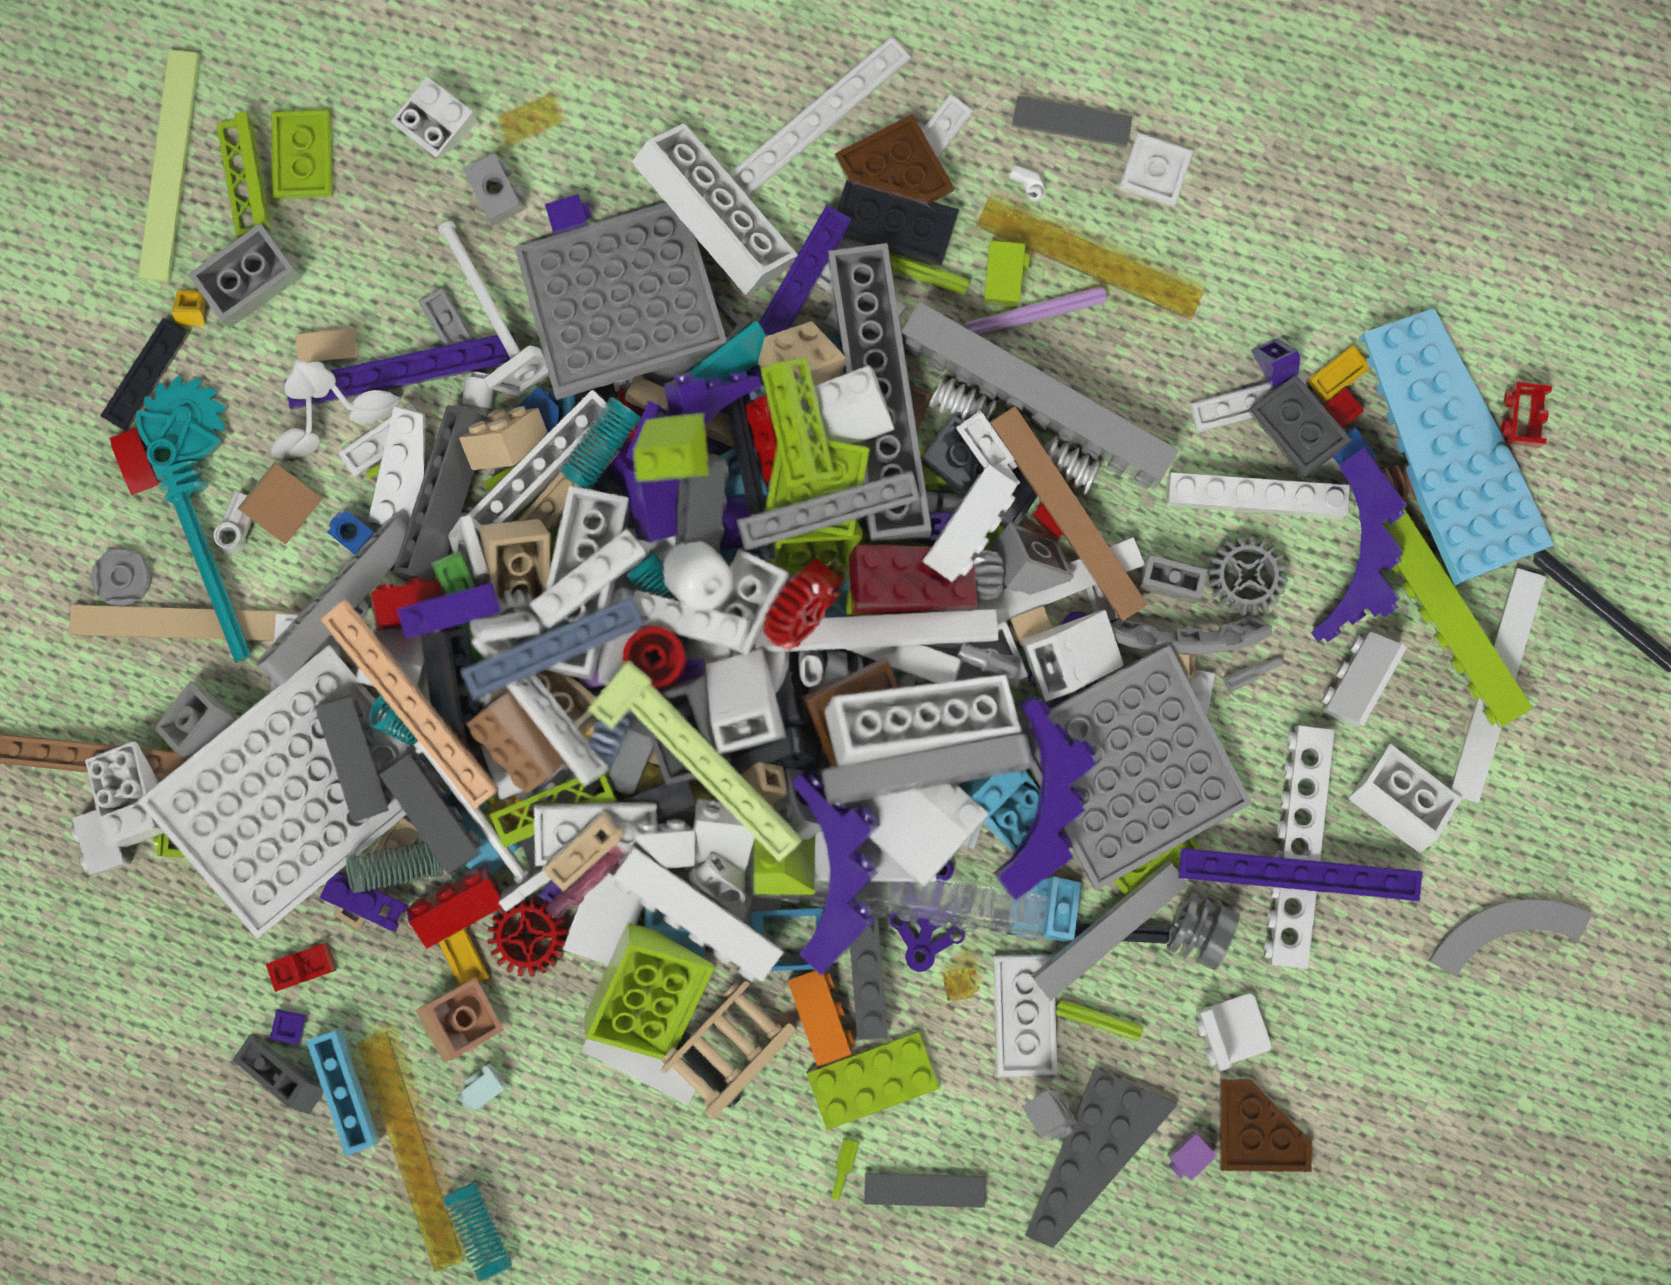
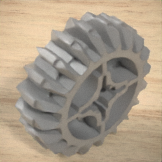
[1207,536,1288,616]

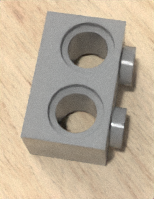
[1022,1090,1078,1140]

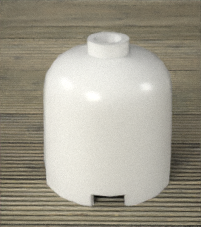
[663,541,733,611]

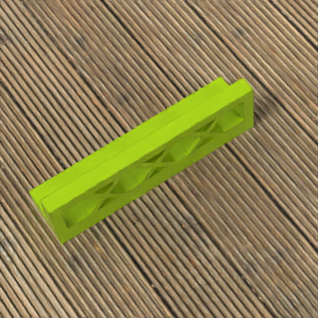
[216,111,272,238]
[761,358,834,487]
[490,774,618,848]

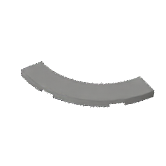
[1110,615,1272,654]
[1428,899,1593,976]

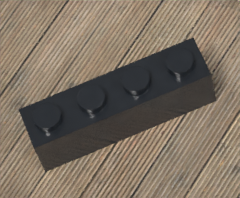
[420,627,484,751]

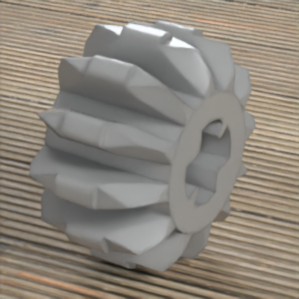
[974,550,1004,601]

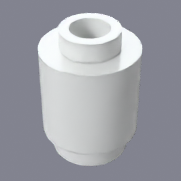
[462,372,494,416]

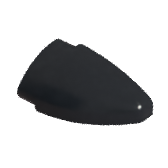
[729,651,820,775]

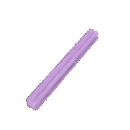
[964,286,1107,336]

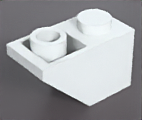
[627,819,695,868]

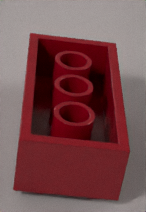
[848,545,977,614]

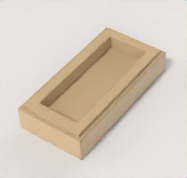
[295,328,358,363]

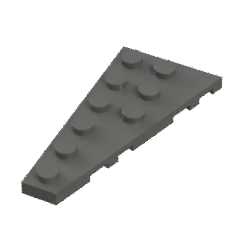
[1025,1068,1178,1248]

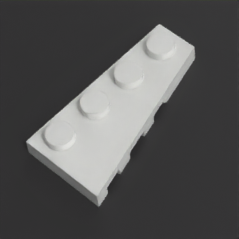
[368,406,426,526]

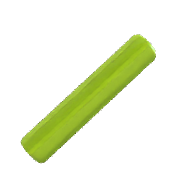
[889,253,970,295]
[1056,1000,1143,1041]

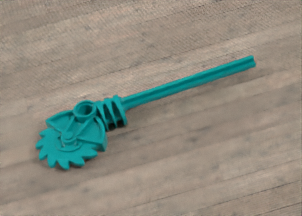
[136,376,252,663]

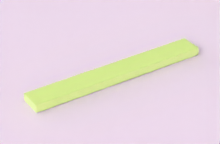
[138,50,200,283]
[629,684,803,862]

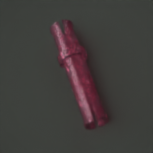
[547,852,619,919]

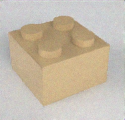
[758,321,847,386]
[459,406,548,470]

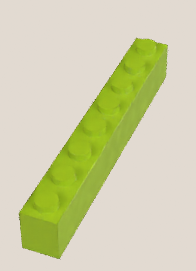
[1383,508,1533,728]

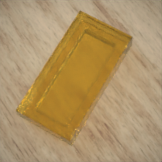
[497,94,563,146]

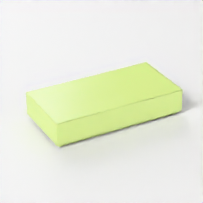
[588,661,652,729]

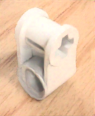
[689,853,746,908]

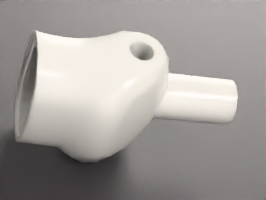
[798,650,825,686]

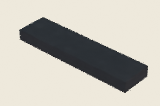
[100,317,190,431]

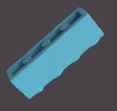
[306,1028,380,1156]

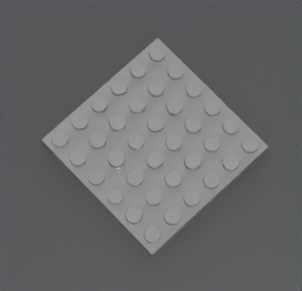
[515,202,727,400]
[1018,645,1252,891]

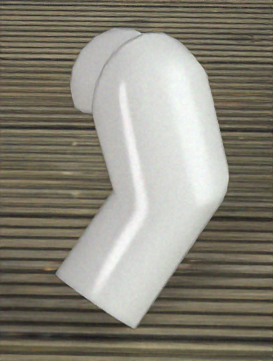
[1009,165,1045,202]

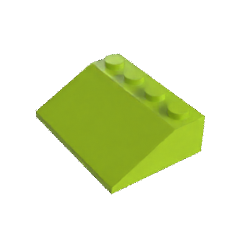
[584,923,715,1059]

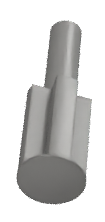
[1223,657,1283,693]

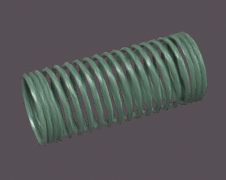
[346,841,443,894]

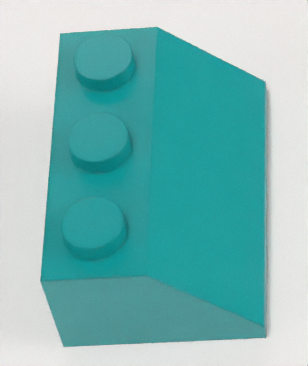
[683,321,767,380]

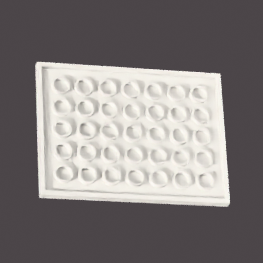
[138,645,444,939]

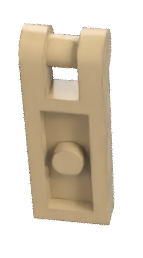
[542,811,626,891]

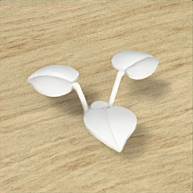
[270,360,400,459]

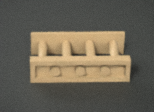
[660,980,797,1120]

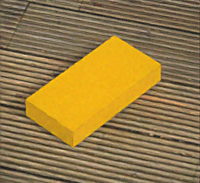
[1307,345,1370,404]
[439,928,490,986]

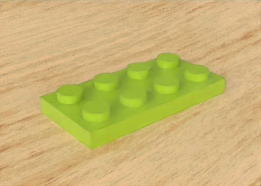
[806,1031,940,1130]

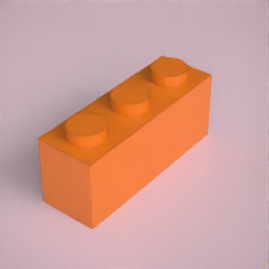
[787,970,855,1066]

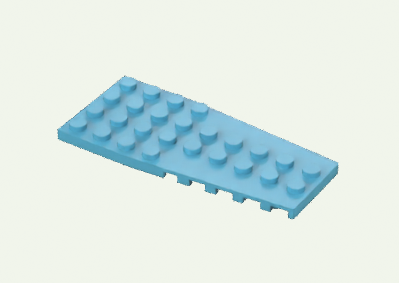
[1359,309,1554,585]

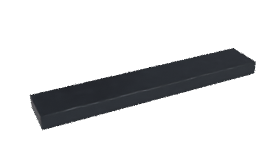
[520,780,697,868]

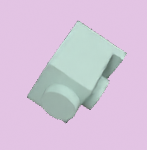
[458,1063,507,1111]

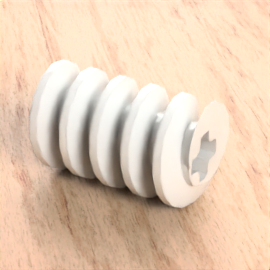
[929,377,997,422]
[1044,436,1100,496]

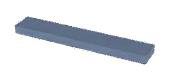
[461,597,644,700]

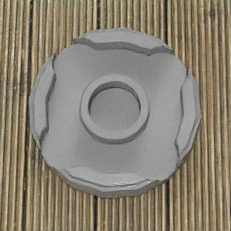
[91,548,152,607]

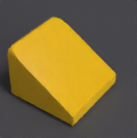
[172,290,206,326]

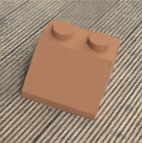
[415,977,504,1063]

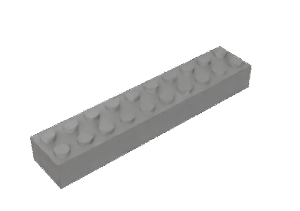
[828,243,931,546]
[901,302,1179,490]

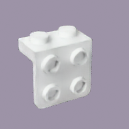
[1195,993,1271,1071]

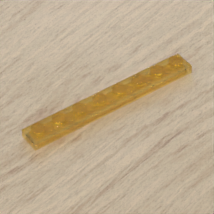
[976,198,1204,320]
[357,1031,464,1272]

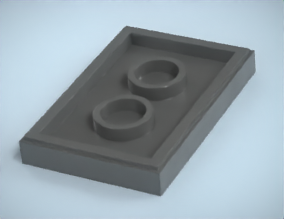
[1249,374,1352,478]

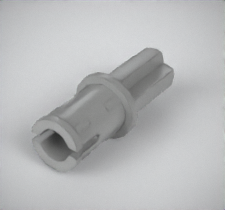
[957,642,1018,680]

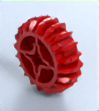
[763,570,832,650]
[487,896,569,977]

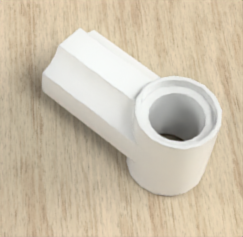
[213,492,253,554]

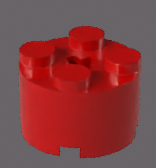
[622,626,687,688]

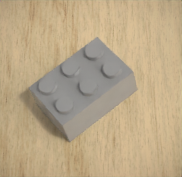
[188,223,301,328]

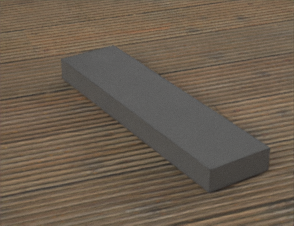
[1012,96,1132,148]
[864,1173,985,1208]

